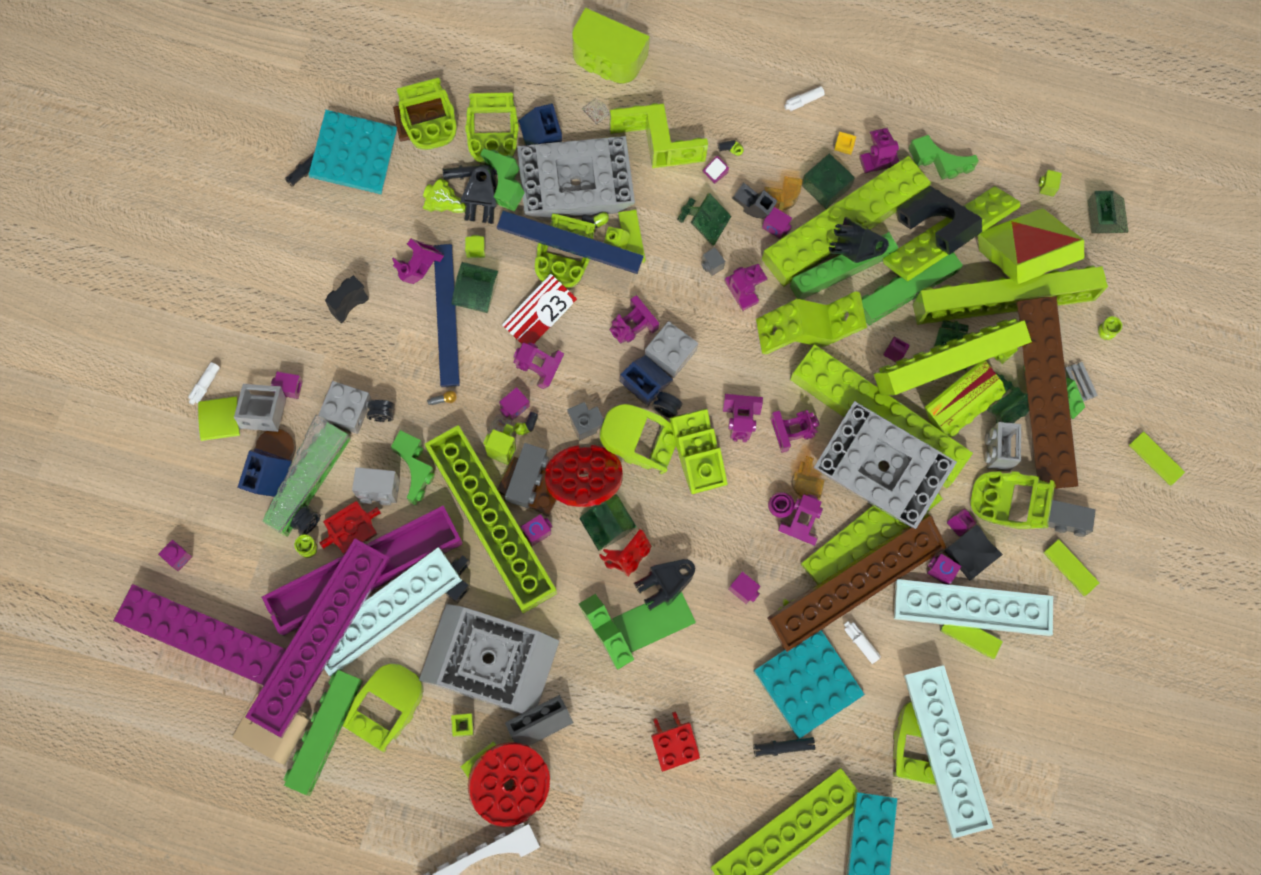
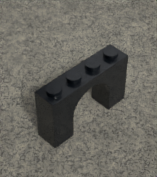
[897,186,982,255]

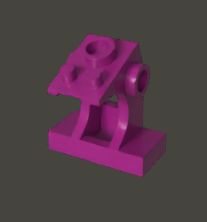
[859,128,900,174]
[392,238,444,284]
[724,263,768,311]
[609,295,659,344]
[513,343,564,389]
[723,394,763,443]
[770,410,820,453]
[778,494,823,546]

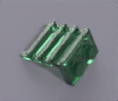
[987,373,1029,424]

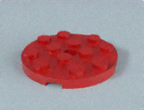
[545,445,623,507]
[468,742,550,827]

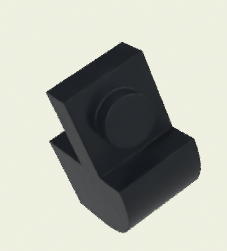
[732,182,777,219]
[445,555,470,604]

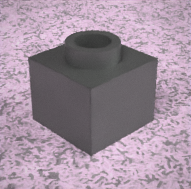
[701,247,726,276]

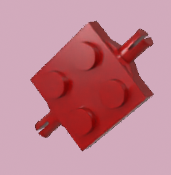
[319,501,381,555]

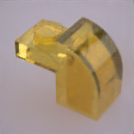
[764,176,803,211]
[792,456,825,500]

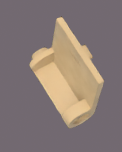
[232,693,310,765]

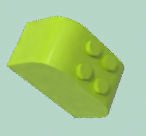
[572,8,650,84]

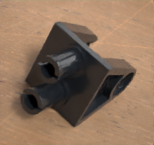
[461,165,498,224]
[829,217,889,263]
[634,559,695,611]

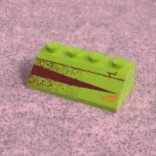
[925,360,1006,437]

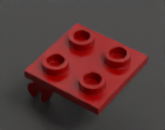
[599,529,652,577]
[651,711,700,772]

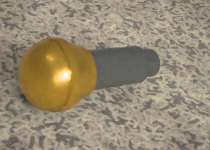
[427,390,457,405]

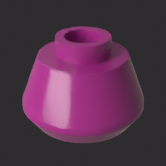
[768,492,795,518]

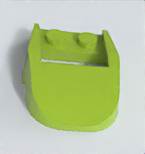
[397,78,456,150]
[465,93,518,164]
[535,213,595,288]
[600,404,676,474]
[971,471,1055,529]
[343,664,424,752]
[893,701,936,785]

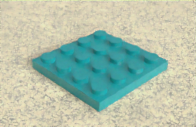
[309,109,397,195]
[753,630,865,739]

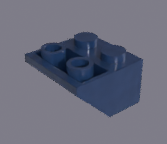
[518,103,562,146]
[620,355,673,406]
[237,448,292,497]

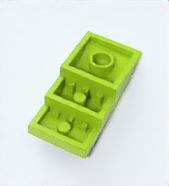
[670,409,728,494]

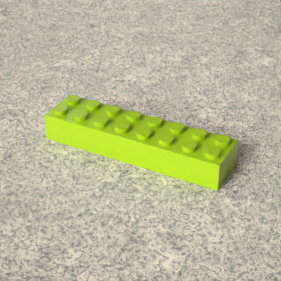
[874,318,1032,395]

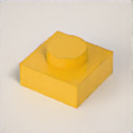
[834,131,857,155]

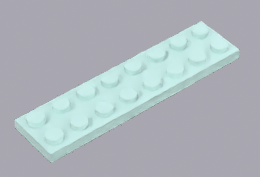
[324,547,462,676]
[894,579,1053,636]
[904,665,993,838]

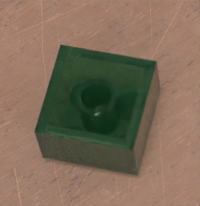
[801,153,855,209]

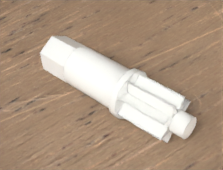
[784,87,824,111]
[188,362,220,405]
[844,621,881,664]

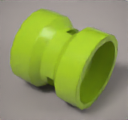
[1098,316,1122,340]
[294,535,318,558]

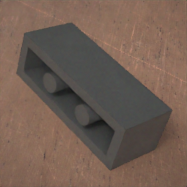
[505,443,549,508]
[1043,500,1096,537]
[505,695,574,746]

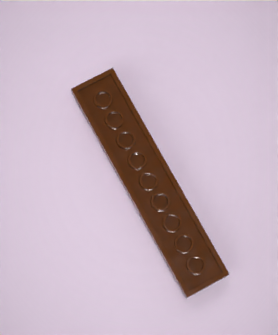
[1017,296,1079,489]
[767,514,947,652]

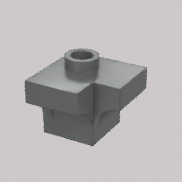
[567,402,604,441]

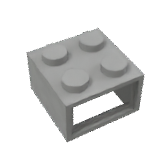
[645,321,698,378]
[318,381,372,434]
[234,384,286,432]
[984,422,1021,471]
[352,467,400,505]

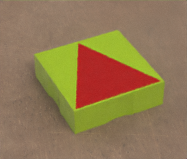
[978,208,1084,284]

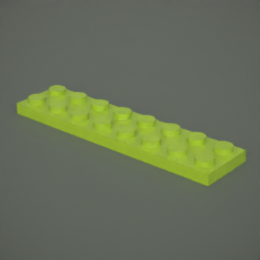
[883,186,1020,281]
[801,494,943,585]
[710,768,859,875]

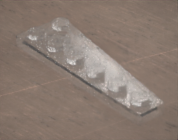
[262,415,349,533]

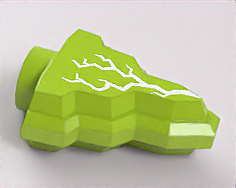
[423,178,465,213]

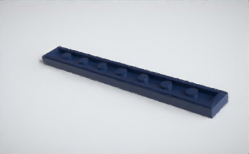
[497,211,644,274]
[433,244,460,387]

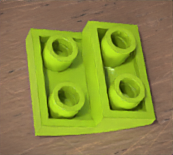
[198,396,240,441]

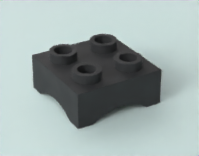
[325,275,369,324]
[944,525,1003,581]

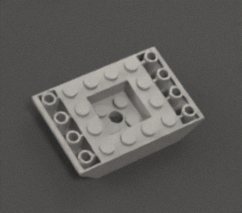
[517,136,635,221]
[814,401,957,529]
[419,604,559,714]

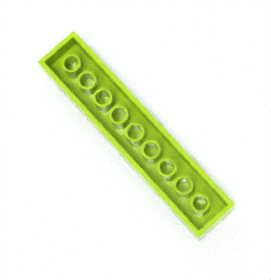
[761,156,931,287]
[913,265,1108,325]
[790,344,973,488]
[425,425,557,614]

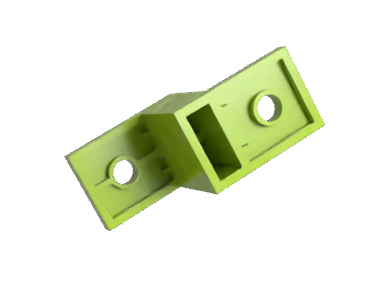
[609,103,708,168]
[756,291,867,354]

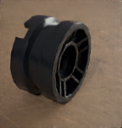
[652,392,682,418]
[367,400,395,422]
[290,505,321,535]

